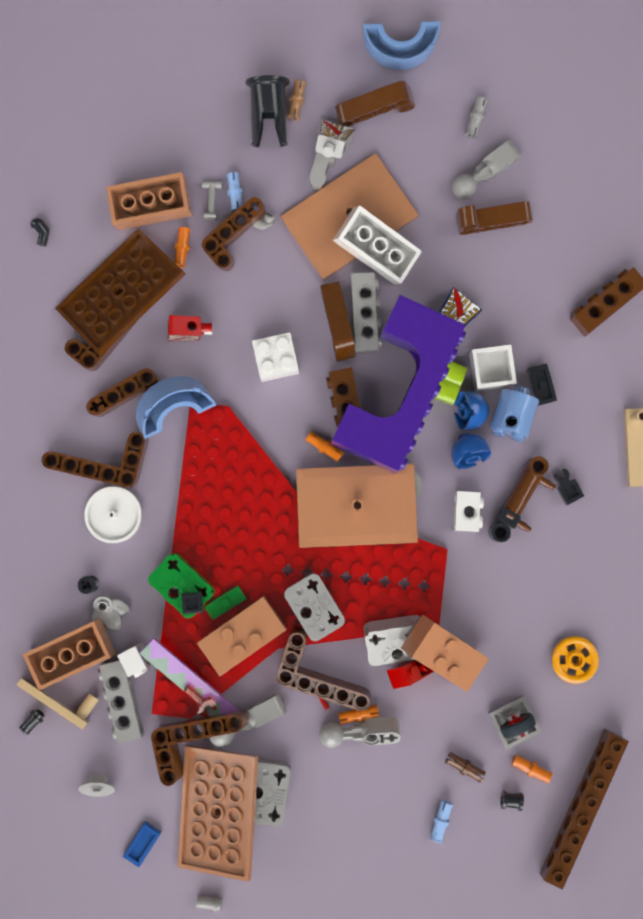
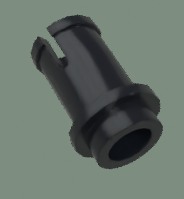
[19,709,45,735]

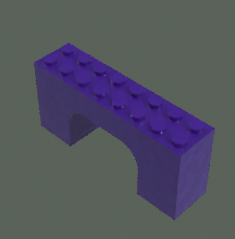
[331,295,466,474]

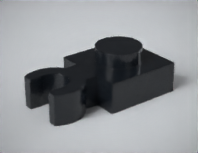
[553,469,584,505]

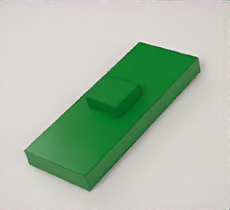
[205,586,247,620]

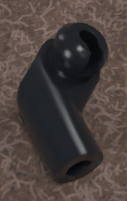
[30,218,50,247]

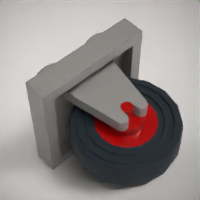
[488,695,542,750]

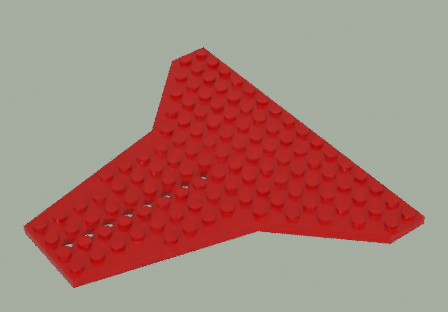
[151,405,448,719]

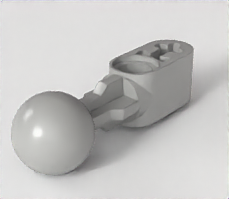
[452,140,522,199]
[209,693,287,747]
[319,717,401,748]

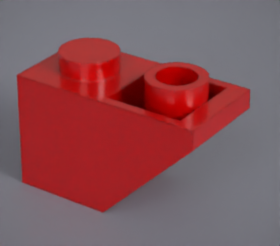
[386,660,434,689]

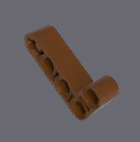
[335,81,415,127]
[202,197,266,271]
[456,201,533,235]
[320,281,356,361]
[64,323,136,371]
[86,368,160,417]

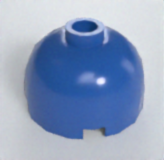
[454,391,490,430]
[451,433,492,469]

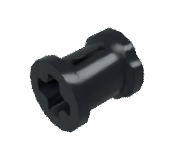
[78,576,99,594]
[500,791,524,811]

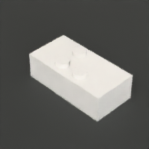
[332,205,422,285]

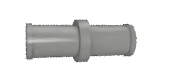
[465,96,488,138]

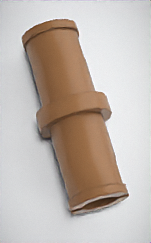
[287,79,306,121]

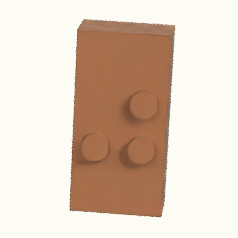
[106,172,193,231]
[197,595,287,676]
[401,615,489,692]
[23,619,116,691]

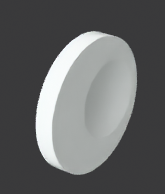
[85,487,142,543]

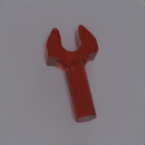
[184,685,217,717]

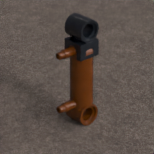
[488,456,556,542]

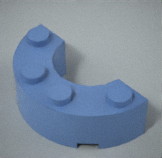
[362,21,440,70]
[136,376,216,439]

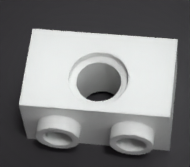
[453,491,484,532]
[117,642,151,678]

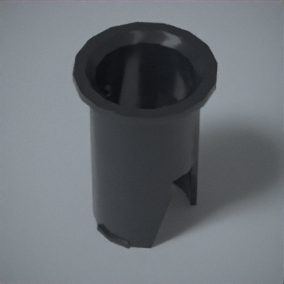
[245,75,290,148]

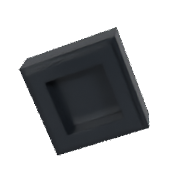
[181,592,204,614]

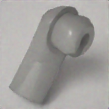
[249,212,275,230]

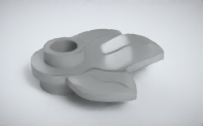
[92,595,130,630]

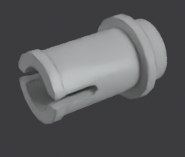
[196,895,222,913]

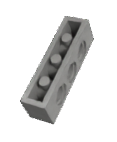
[351,272,382,354]
[98,659,144,744]

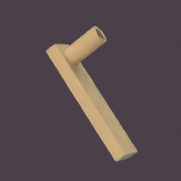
[624,408,643,487]
[17,678,99,730]

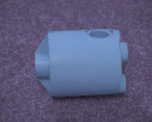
[490,386,539,442]

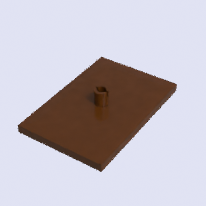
[55,229,186,356]

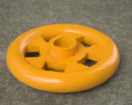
[552,636,599,684]

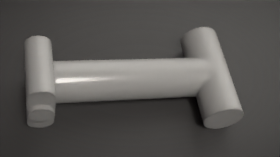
[202,181,222,221]

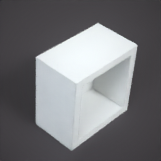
[252,332,299,382]
[469,345,517,391]

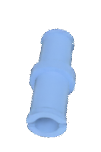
[227,172,243,213]
[430,799,453,843]

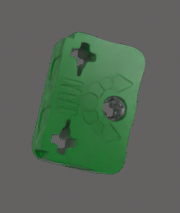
[148,553,215,618]

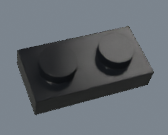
[527,363,557,406]

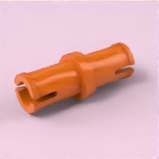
[174,227,191,268]
[305,431,344,462]
[338,704,380,725]
[511,754,553,784]

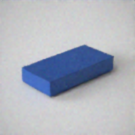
[122,821,162,867]

